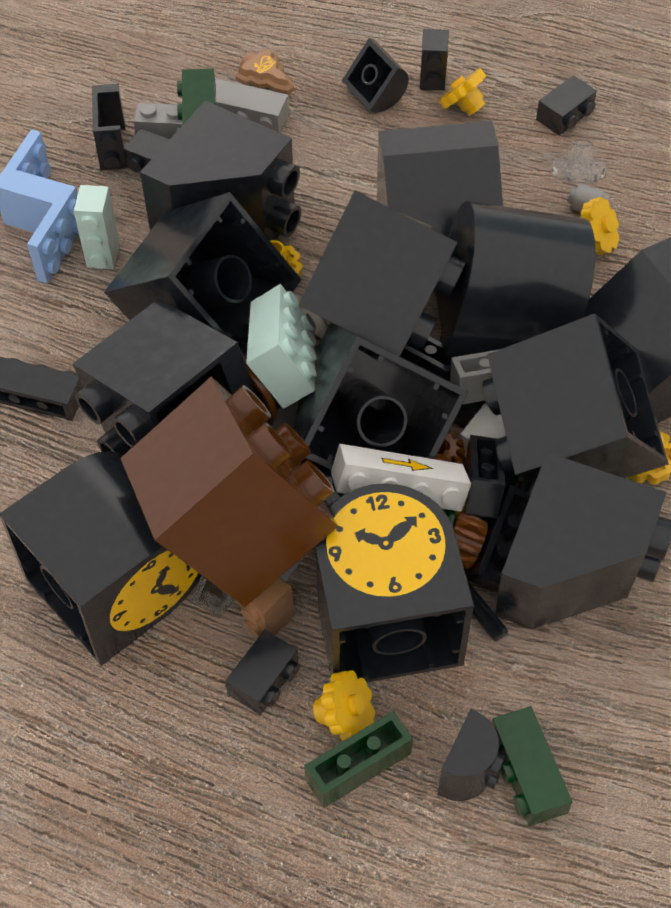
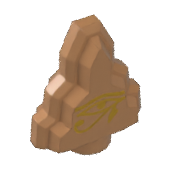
[235,48,294,94]

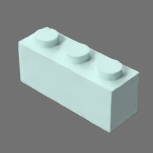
[74,185,120,269]

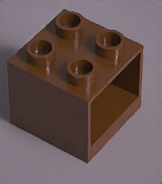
[121,377,338,607]

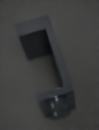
[92,84,127,170]

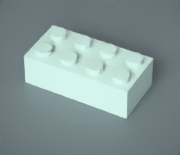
[246,284,317,409]

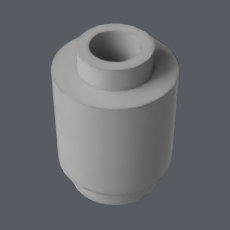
[567,183,610,212]

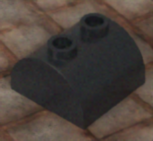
[342,38,409,112]
[437,709,505,801]

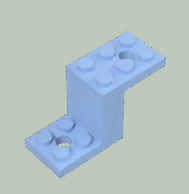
[0,129,79,284]

